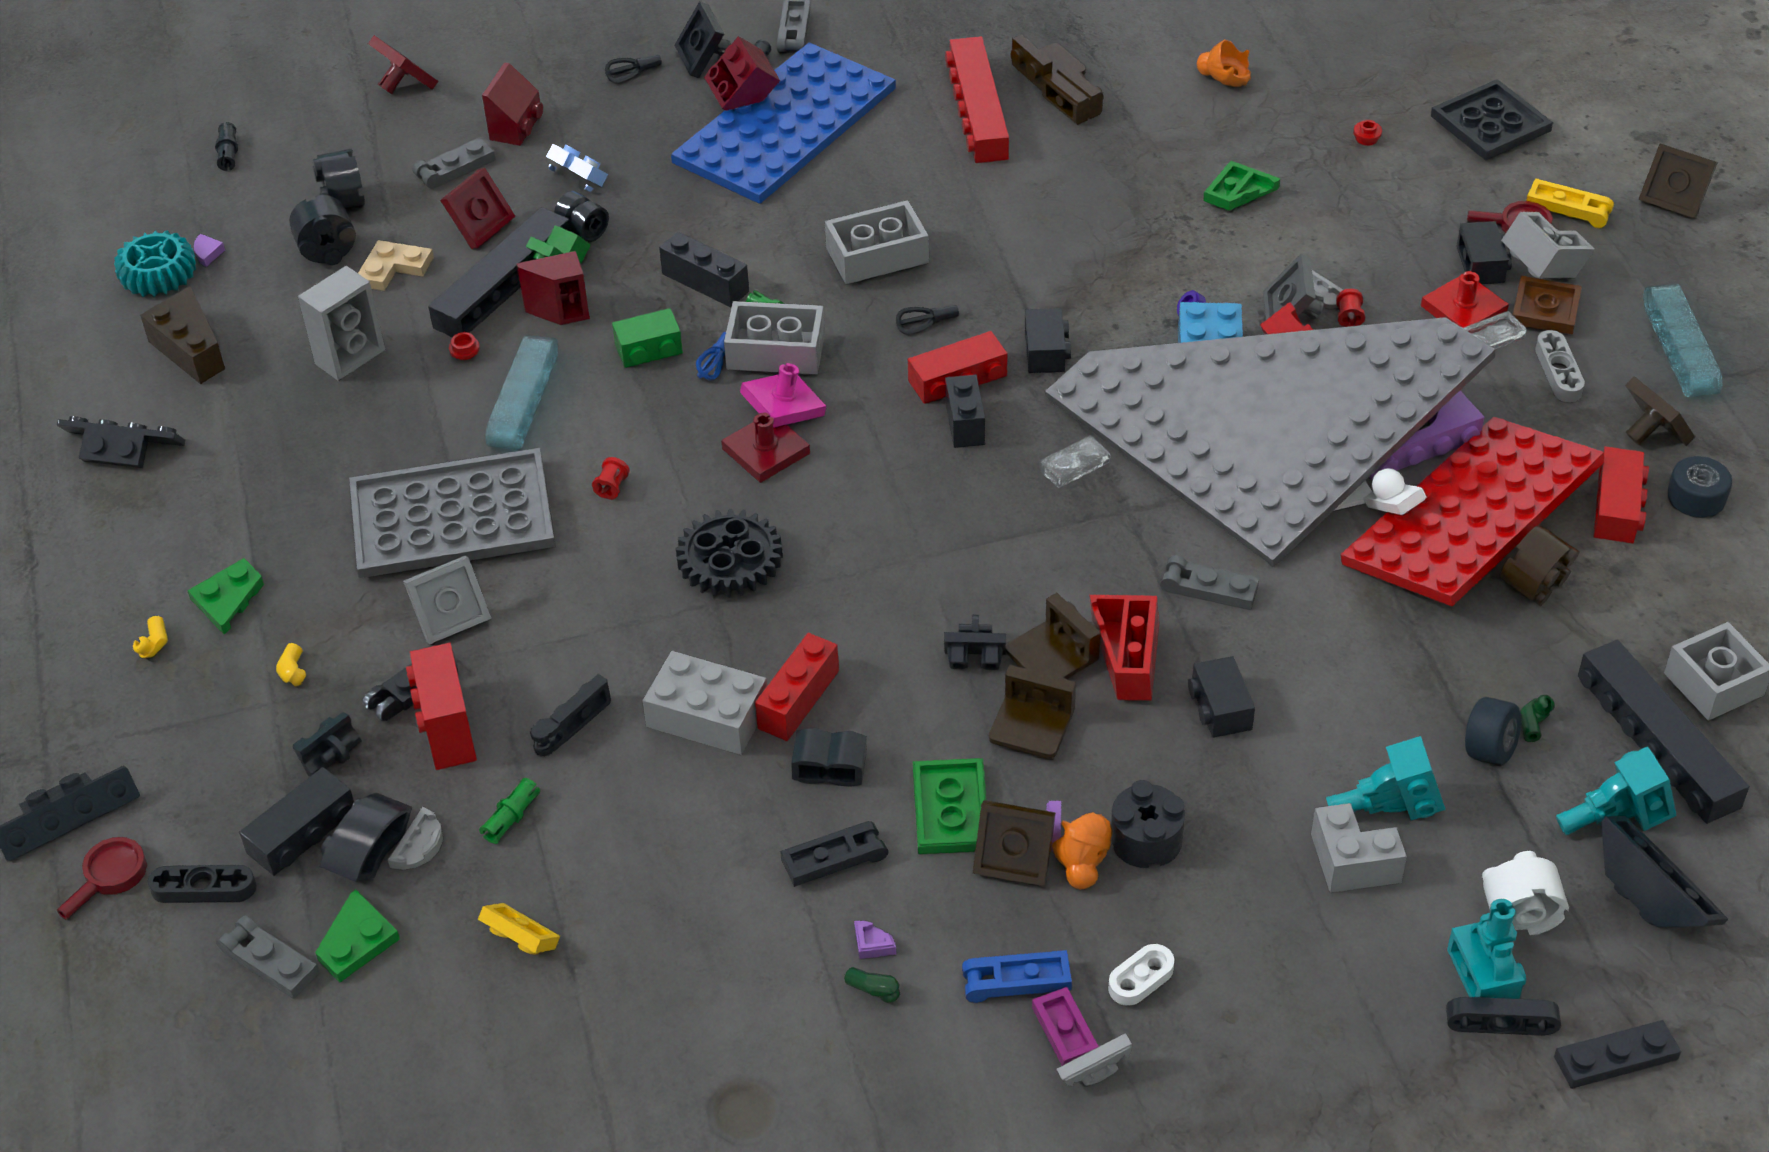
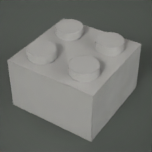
[1664,622,1769,721]

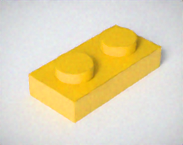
[478,903,560,955]

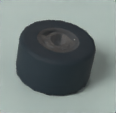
[1667,456,1732,518]
[1465,697,1521,765]

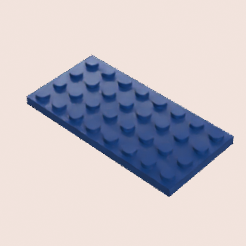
[671,43,896,204]

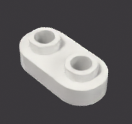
[1108,944,1174,1005]

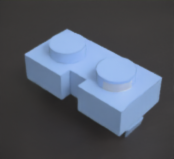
[546,144,608,192]

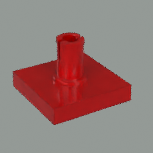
[1421,271,1509,334]

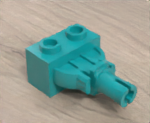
[1326,736,1446,820]
[1556,746,1677,836]
[1447,899,1526,999]

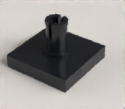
[674,1,731,78]

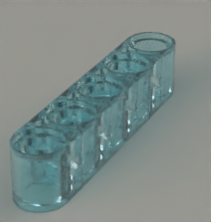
[1643,284,1722,397]
[486,335,558,450]

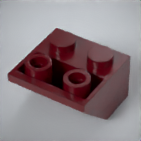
[704,36,780,111]
[517,251,590,325]

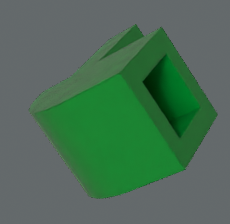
[526,225,591,265]

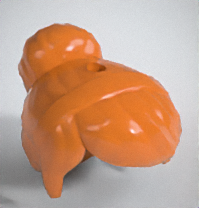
[1197,39,1251,87]
[1051,812,1113,890]

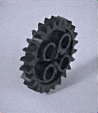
[676,509,783,597]

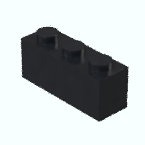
[659,232,749,308]
[239,767,354,876]

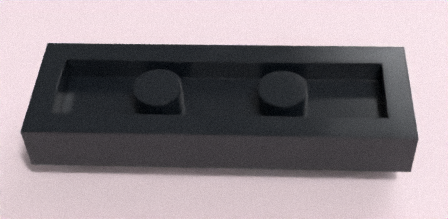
[1554,1020,1681,1089]

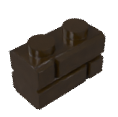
[1042,65,1104,125]

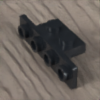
[57,416,186,468]
[0,766,140,861]

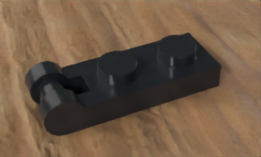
[780,821,889,887]

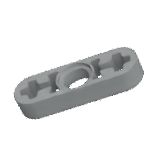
[1535,330,1585,403]

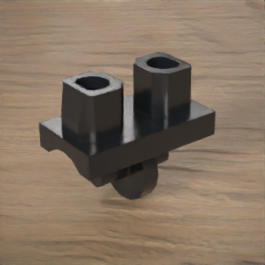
[944,614,1006,670]
[293,712,362,776]

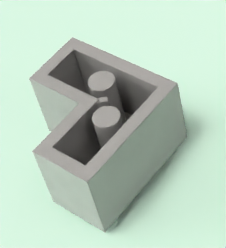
[1501,212,1595,279]
[1311,803,1407,893]

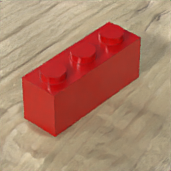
[908,331,1008,404]
[1593,446,1649,544]
[755,633,839,742]

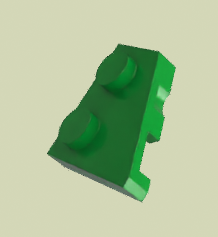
[1203,161,1280,210]
[187,558,264,635]
[315,889,400,983]

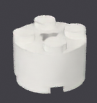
[1482,851,1569,935]

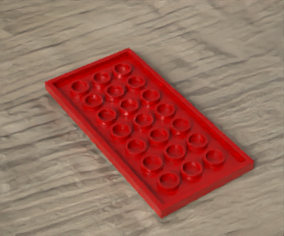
[1341,417,1605,606]

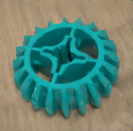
[114,230,196,297]

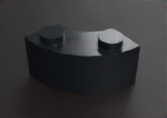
[319,793,412,882]

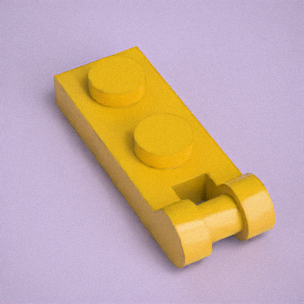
[1526,178,1614,228]

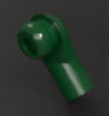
[1520,695,1555,742]
[844,967,900,1003]

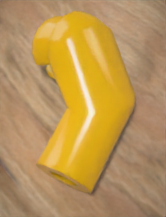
[133,616,168,659]
[276,643,306,686]

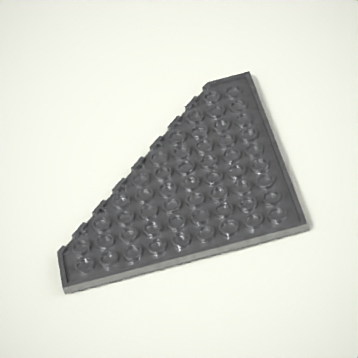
[1045,317,1496,567]

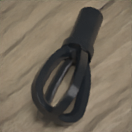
[605,55,662,83]
[896,305,959,335]

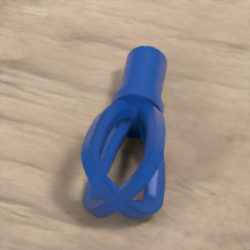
[696,332,726,381]

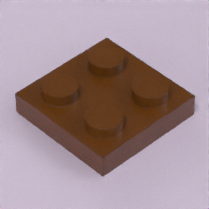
[1511,276,1582,334]

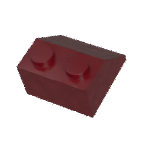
[482,62,543,146]

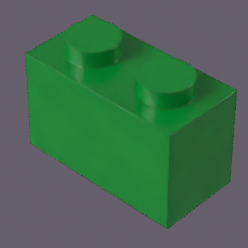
[612,308,683,368]

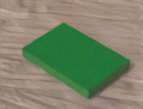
[913,758,987,854]

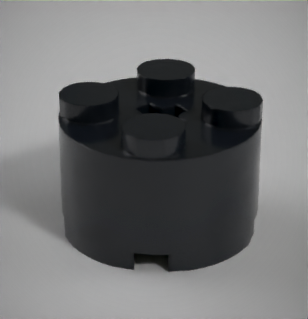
[313,148,365,209]
[289,195,356,265]
[1111,780,1185,868]

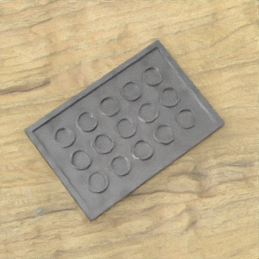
[349,448,555,578]

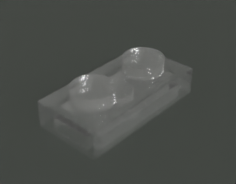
[1463,311,1526,349]
[1039,435,1110,488]

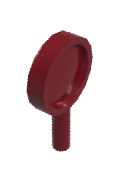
[1467,201,1553,233]
[57,837,147,920]

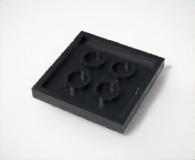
[1431,79,1553,161]

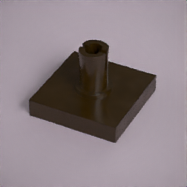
[1639,143,1718,218]
[1625,376,1695,446]
[973,800,1056,886]

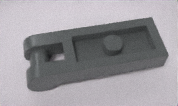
[777,0,811,53]
[412,137,496,189]
[1160,555,1259,610]
[216,915,320,999]

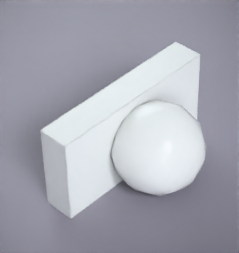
[1363,468,1427,515]

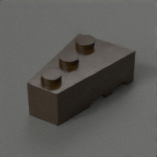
[140,286,225,384]

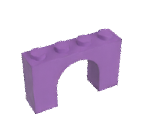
[1369,390,1484,480]

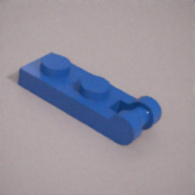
[962,950,1072,1003]

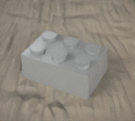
[825,200,929,284]
[298,266,385,381]
[724,301,825,374]
[643,651,767,755]

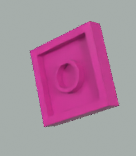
[740,363,826,427]

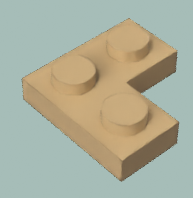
[358,240,434,291]

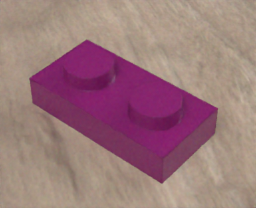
[1032,987,1099,1066]

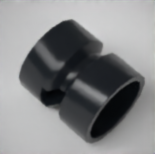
[554,191,609,242]

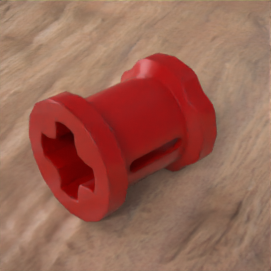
[1336,289,1365,327]
[592,457,630,500]

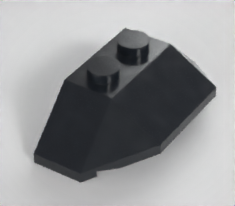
[1601,816,1728,927]

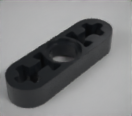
[147,865,257,903]
[1446,997,1561,1036]

